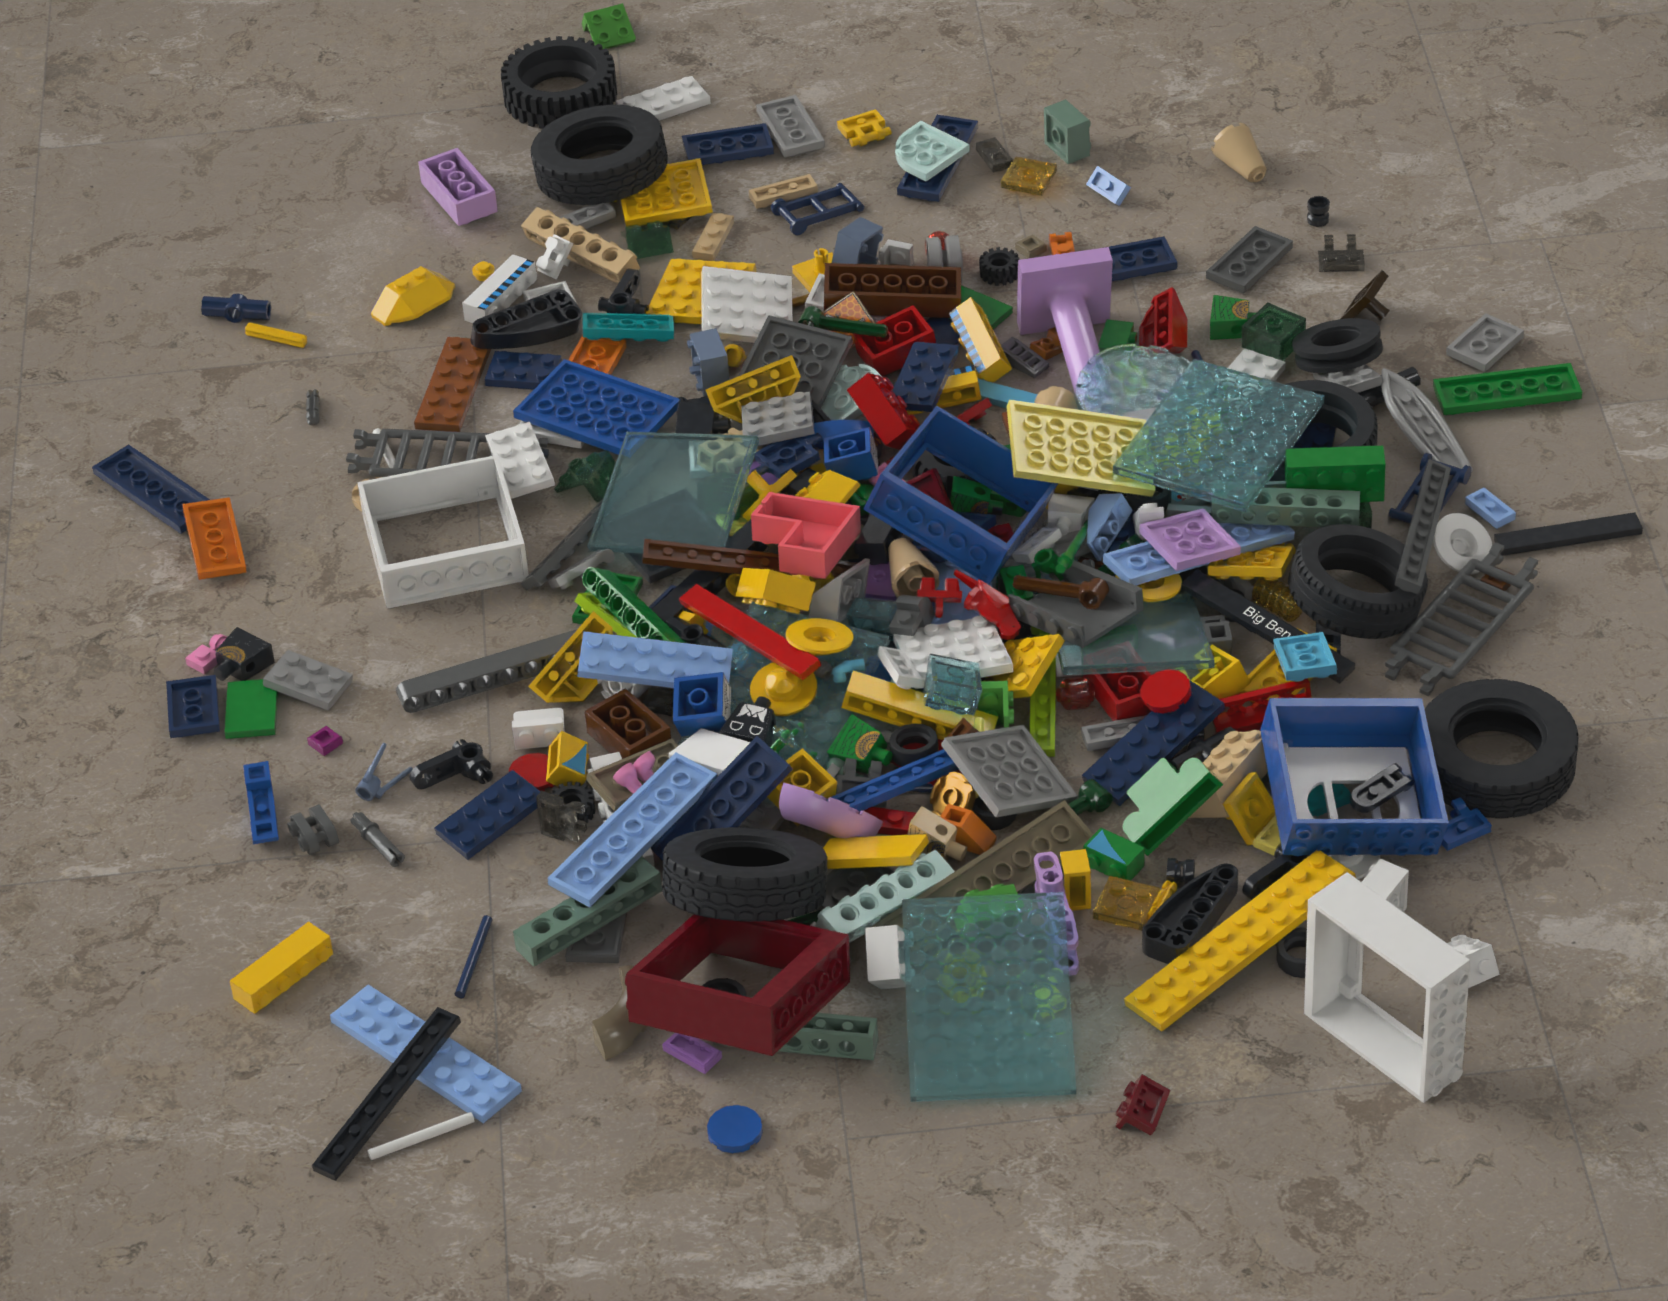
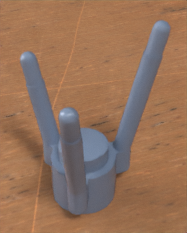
[355,743,413,801]

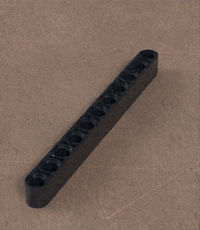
[652,468,821,622]

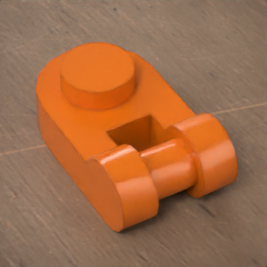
[1049,232,1075,255]

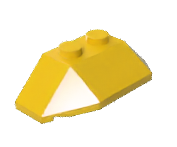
[371,266,455,326]
[705,355,801,424]
[528,611,613,703]

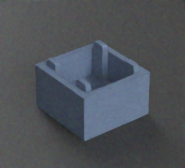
[831,217,884,265]
[687,328,729,396]

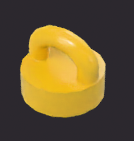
[725,344,747,367]

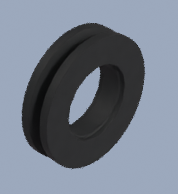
[1292,318,1383,373]

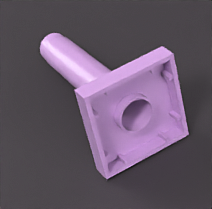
[1017,247,1116,415]

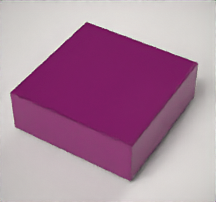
[307,726,343,756]

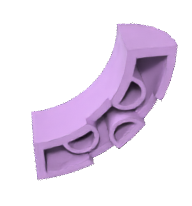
[779,783,883,838]

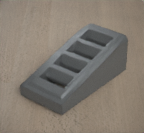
[1001,337,1049,378]

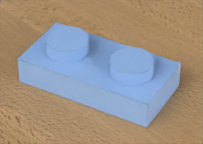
[1086,166,1131,206]
[1465,488,1516,529]

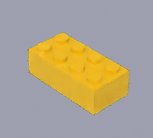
[735,568,816,615]

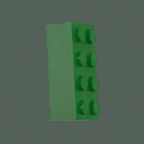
[1285,445,1386,502]

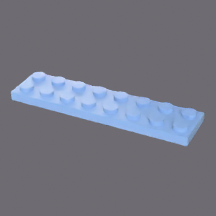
[1103,523,1295,586]
[548,752,717,907]
[330,984,522,1124]

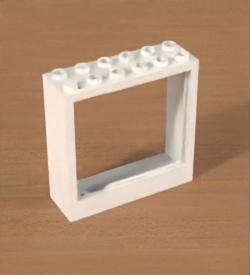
[357,455,529,609]
[1304,872,1470,1103]

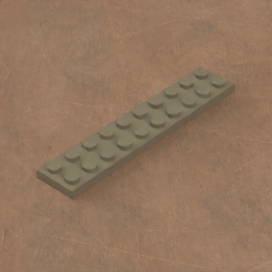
[865,800,1094,965]

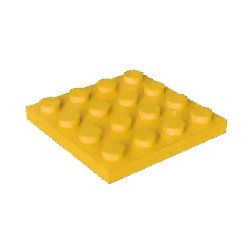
[620,158,713,228]
[645,258,757,324]

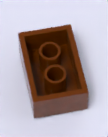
[585,688,671,759]

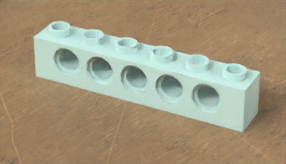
[815,850,955,943]

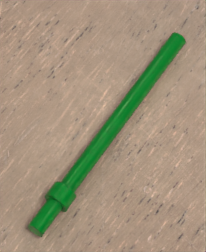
[1056,519,1088,573]

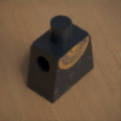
[214,627,275,681]

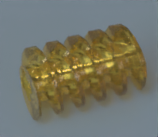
[1252,577,1303,622]

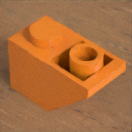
[940,804,997,855]

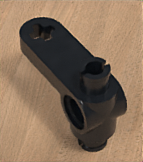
[598,268,649,314]
[409,739,493,789]
[1242,846,1310,900]

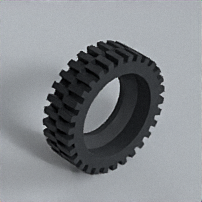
[501,36,617,129]

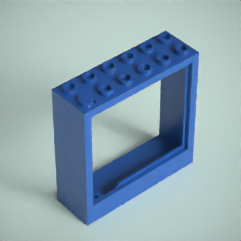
[864,406,1059,585]

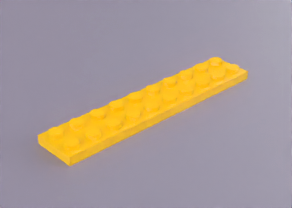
[1124,850,1356,1032]

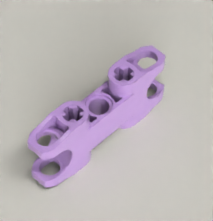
[1034,852,1079,977]

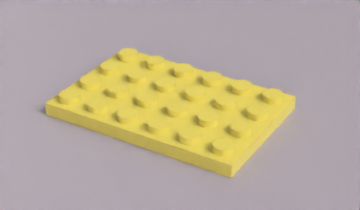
[1007,400,1155,497]

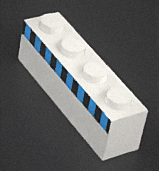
[462,254,537,323]

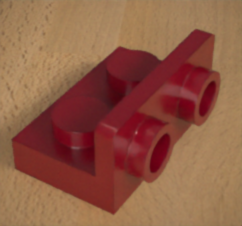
[1115,1074,1170,1136]

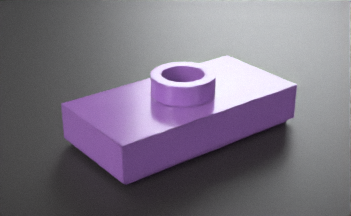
[662,1033,722,1074]

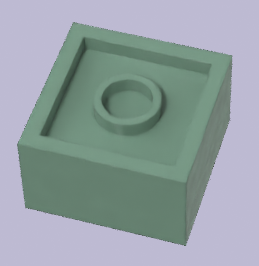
[1044,99,1091,164]

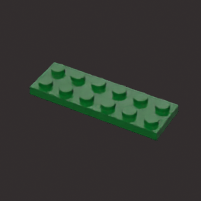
[1433,363,1582,415]

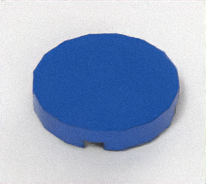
[707,1105,763,1153]

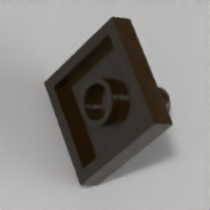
[1340,270,1390,321]

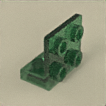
[621,221,674,259]
[554,450,623,503]

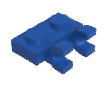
[1441,798,1492,851]

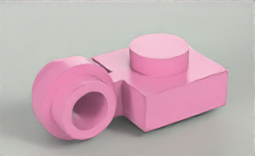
[185,634,227,675]

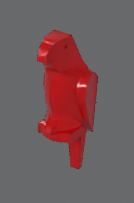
[953,569,1021,640]

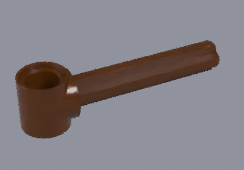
[1013,575,1109,610]

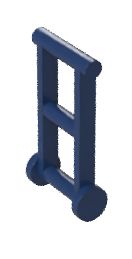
[771,183,865,236]
[1388,453,1472,524]

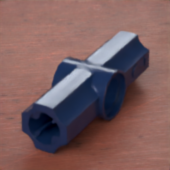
[201,293,272,323]

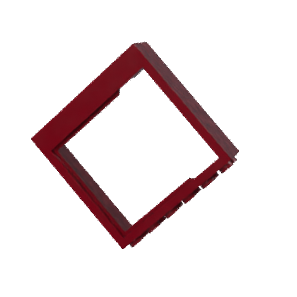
[625,914,850,1056]

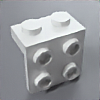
[512,708,565,750]
[1447,935,1500,988]

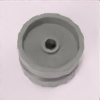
[926,235,963,284]

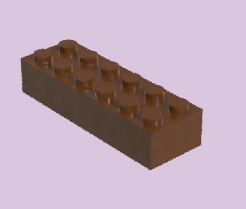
[824,263,961,318]

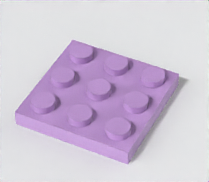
[1139,508,1241,571]

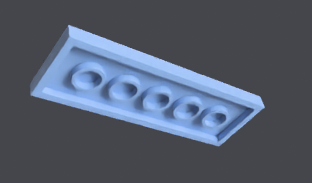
[577,631,733,688]

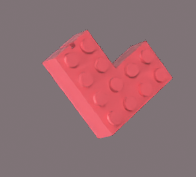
[751,492,861,579]

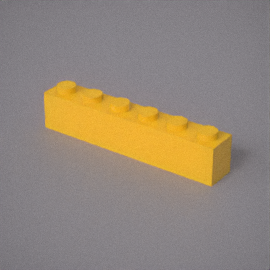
[841,670,998,740]

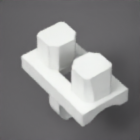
[536,234,574,280]

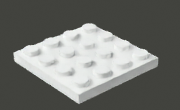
[701,266,793,343]
[893,615,1013,689]

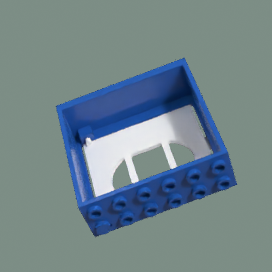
[1260,698,1449,856]

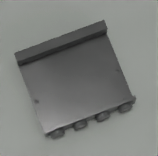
[1008,560,1144,648]

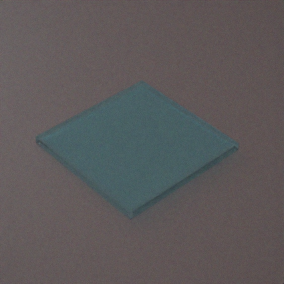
[587,432,759,554]
[1057,594,1214,675]

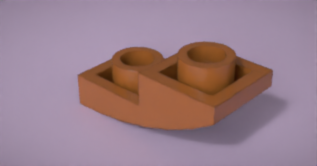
[1030,327,1063,360]

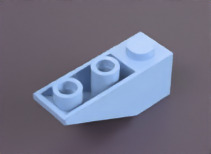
[1087,493,1133,561]

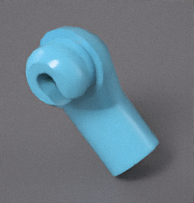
[831,658,865,683]

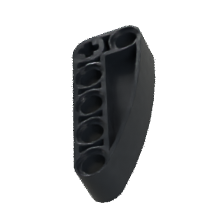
[470,289,582,349]
[1142,863,1238,964]

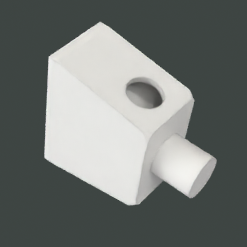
[1048,493,1095,536]

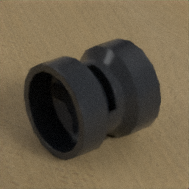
[1307,196,1330,227]
[1166,858,1195,884]

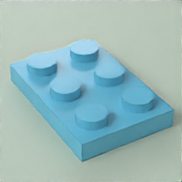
[1273,632,1337,682]

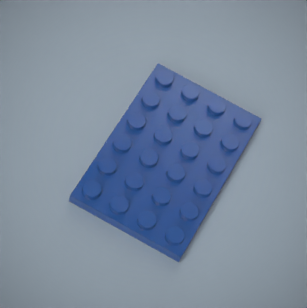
[513,359,681,459]

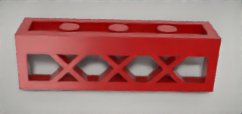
[1212,678,1312,733]

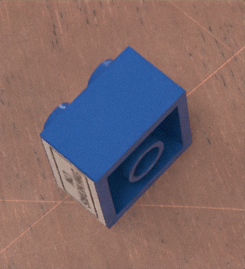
[824,427,878,481]
[673,672,731,737]

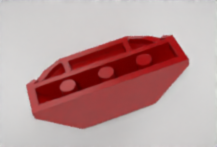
[1139,287,1188,358]

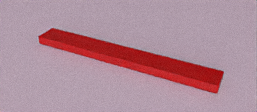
[679,584,821,680]

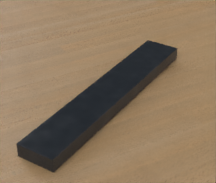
[1494,512,1643,556]

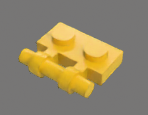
[837,109,892,147]

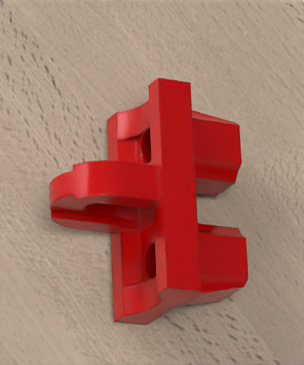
[917,577,962,618]

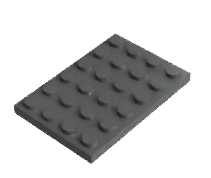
[719,315,853,434]

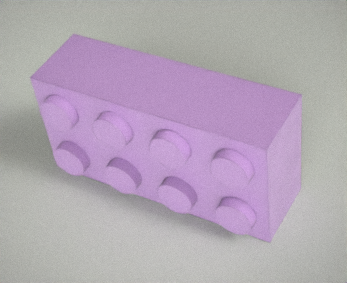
[418,148,498,226]

